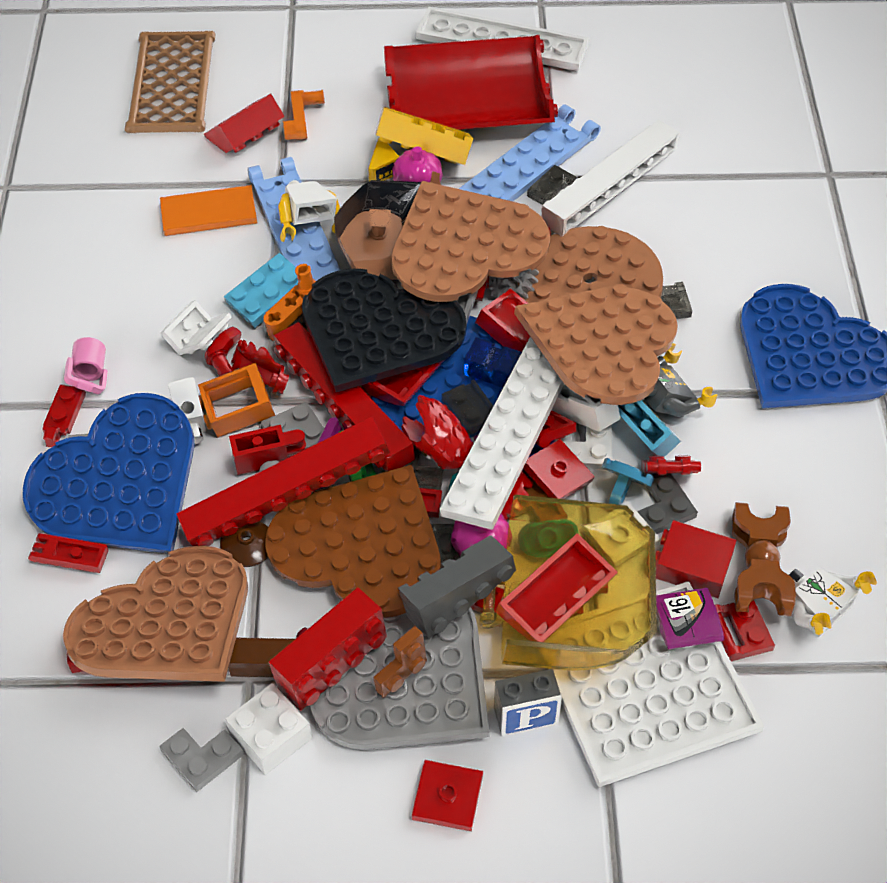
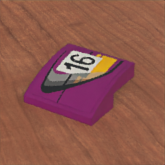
[652,588,724,649]

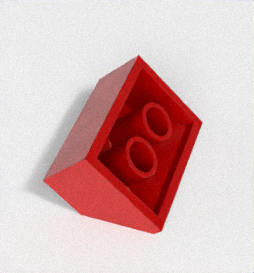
[204,93,285,153]

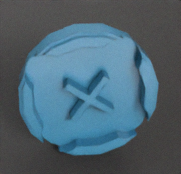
[601,458,654,507]

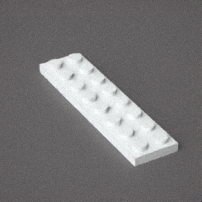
[416,6,589,71]

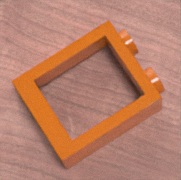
[198,363,275,438]

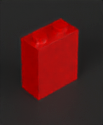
[652,520,737,599]

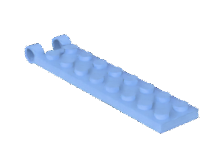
[459,104,601,201]
[247,157,340,281]

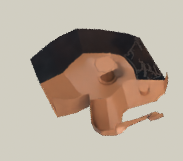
[334,171,441,280]

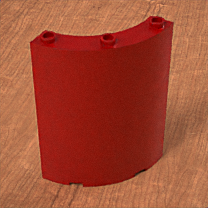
[383,35,558,130]

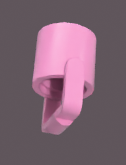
[64,337,107,394]

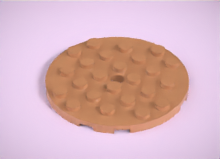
[518,226,663,303]

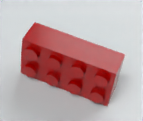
[269,587,387,711]

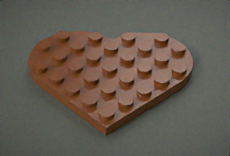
[265,465,441,618]

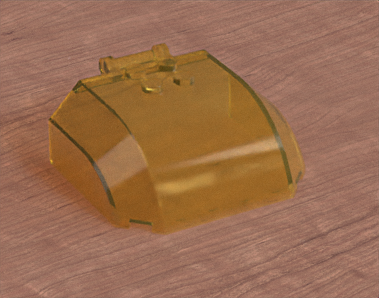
[479,495,657,671]

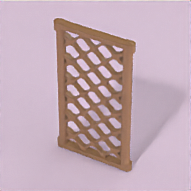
[125,31,216,133]

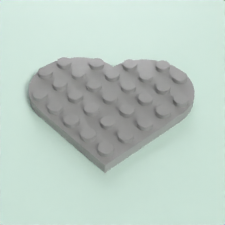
[310,607,490,750]

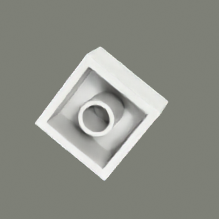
[225,683,312,775]

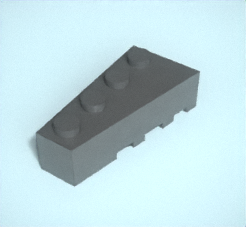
[398,535,516,639]

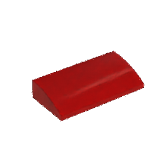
[475,288,530,359]
[362,360,445,406]
[495,533,618,646]

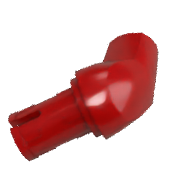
[205,326,241,376]

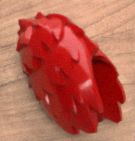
[401,395,474,470]

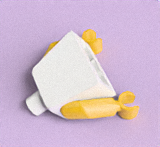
[278,180,340,242]

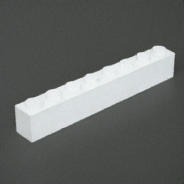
[541,120,680,236]

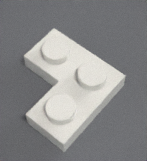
[563,425,612,470]

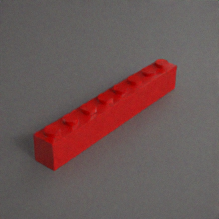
[273,322,415,472]
[176,417,390,547]

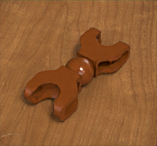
[732,502,796,616]

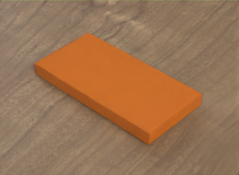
[160,185,257,236]

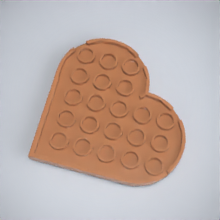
[392,181,550,302]
[514,284,678,405]
[63,546,248,682]

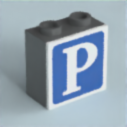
[494,669,562,736]

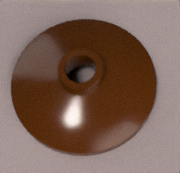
[220,521,268,567]

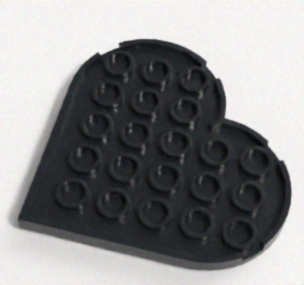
[302,268,467,393]

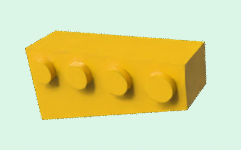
[375,107,473,165]

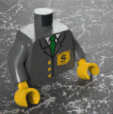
[644,343,717,417]

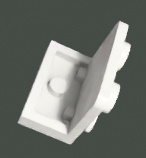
[160,300,232,355]

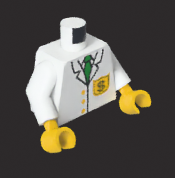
[789,569,877,637]

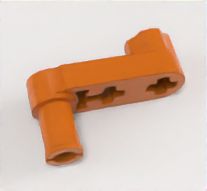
[283,90,325,140]
[263,264,316,341]

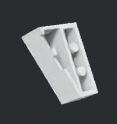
[552,384,621,432]

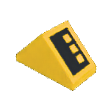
[368,138,399,181]

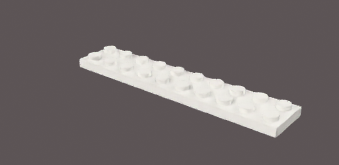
[440,337,564,530]

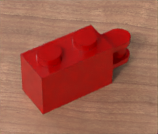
[229,424,306,475]

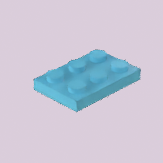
[224,253,298,328]

